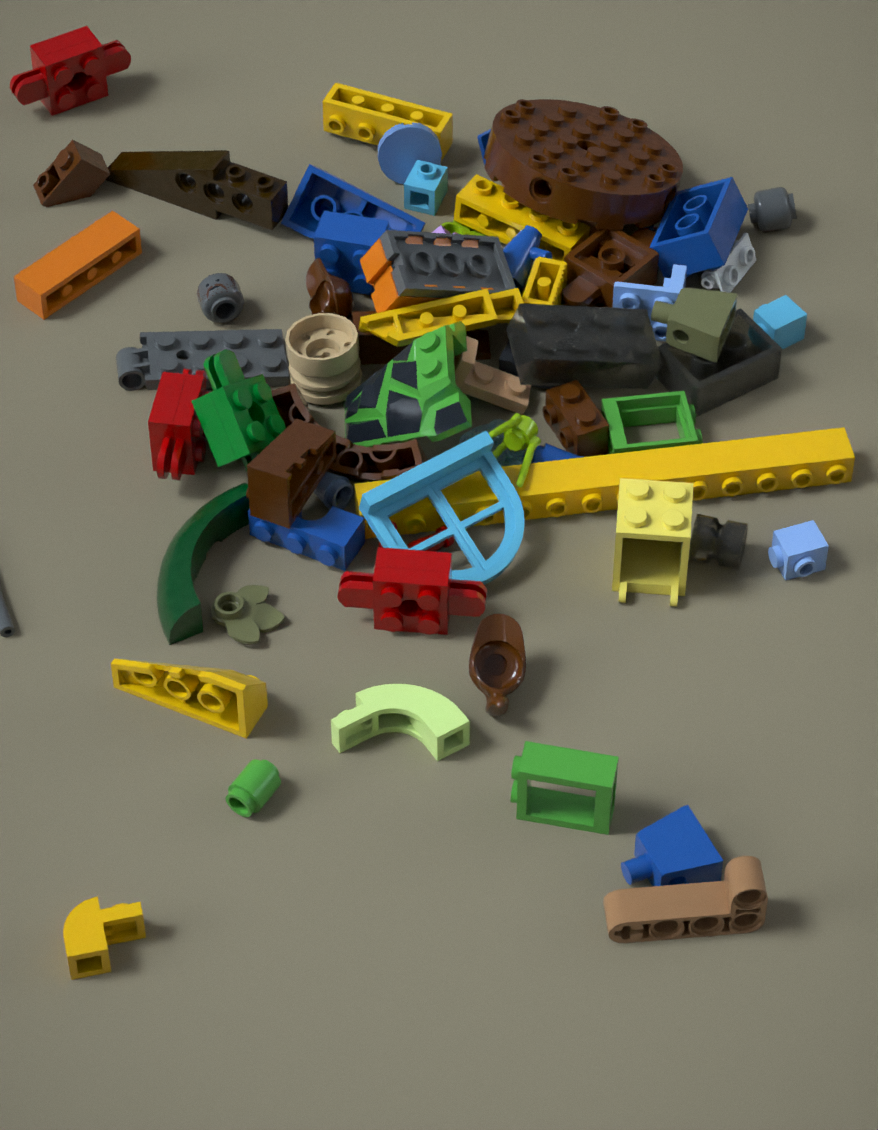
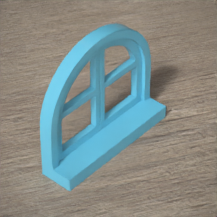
[359,431,525,585]

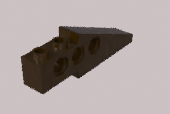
[106,150,288,231]

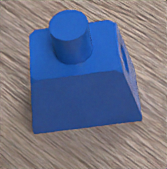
[621,805,723,887]

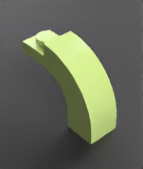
[331,684,470,761]

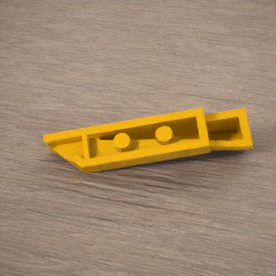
[359,288,529,347]

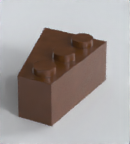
[246,419,337,529]

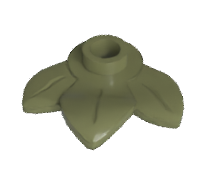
[211,585,284,644]

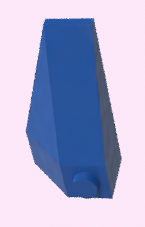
[281,164,426,239]

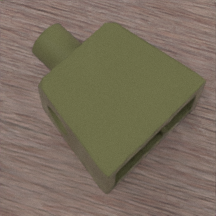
[651,287,738,363]

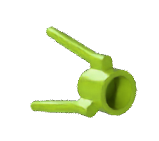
[489,413,541,487]

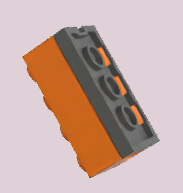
[360,230,516,313]

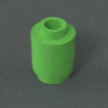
[225,759,281,817]

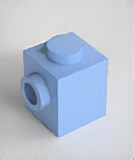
[768,520,829,581]

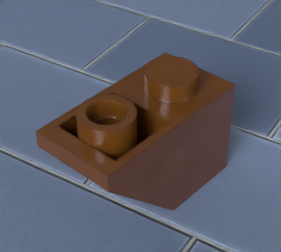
[33,139,110,207]

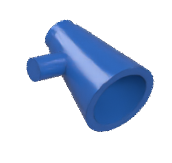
[503,225,552,293]

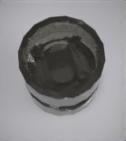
[689,514,748,569]

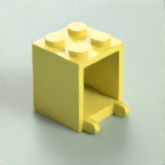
[612,478,694,607]

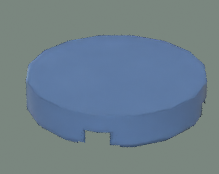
[377,122,442,184]

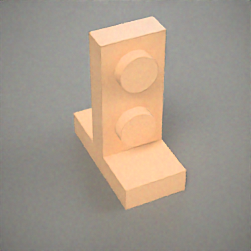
[454,336,531,415]

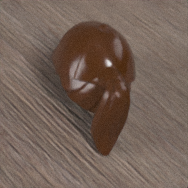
[306,258,355,319]
[469,613,526,717]

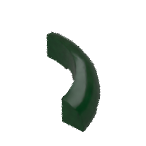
[156,483,250,645]

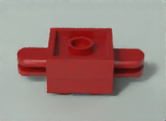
[9,26,131,116]
[148,368,210,481]
[337,547,487,635]

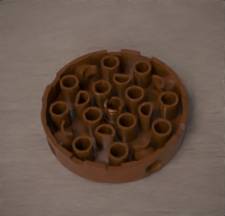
[484,99,683,230]

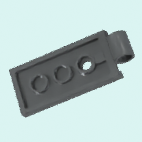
[116,329,289,391]

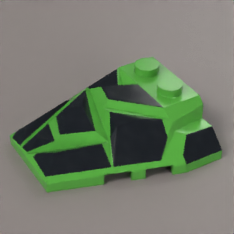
[344,321,472,447]

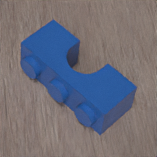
[248,506,365,571]

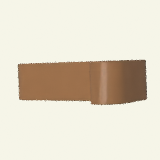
[603,856,768,943]

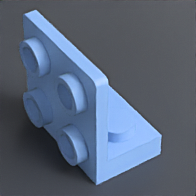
[611,264,687,342]

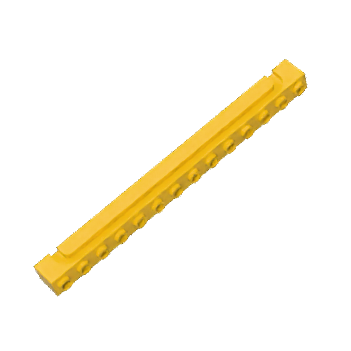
[354,427,855,539]

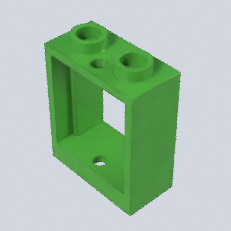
[601,391,703,454]
[510,741,619,835]

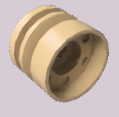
[285,313,362,405]

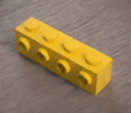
[322,82,453,161]
[454,174,590,261]

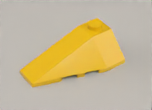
[111,658,268,739]

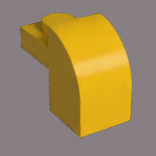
[63,896,146,980]

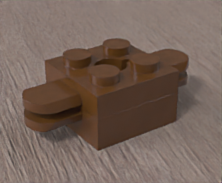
[561,228,659,317]

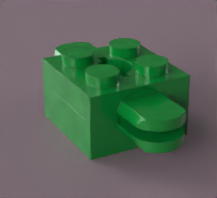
[191,349,285,472]

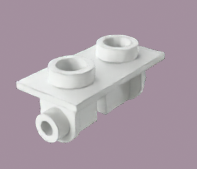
[701,233,756,293]

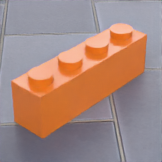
[13,211,142,320]

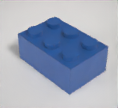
[650,177,748,278]

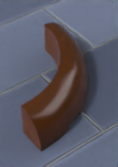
[272,383,428,482]

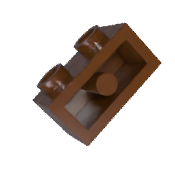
[542,380,609,457]

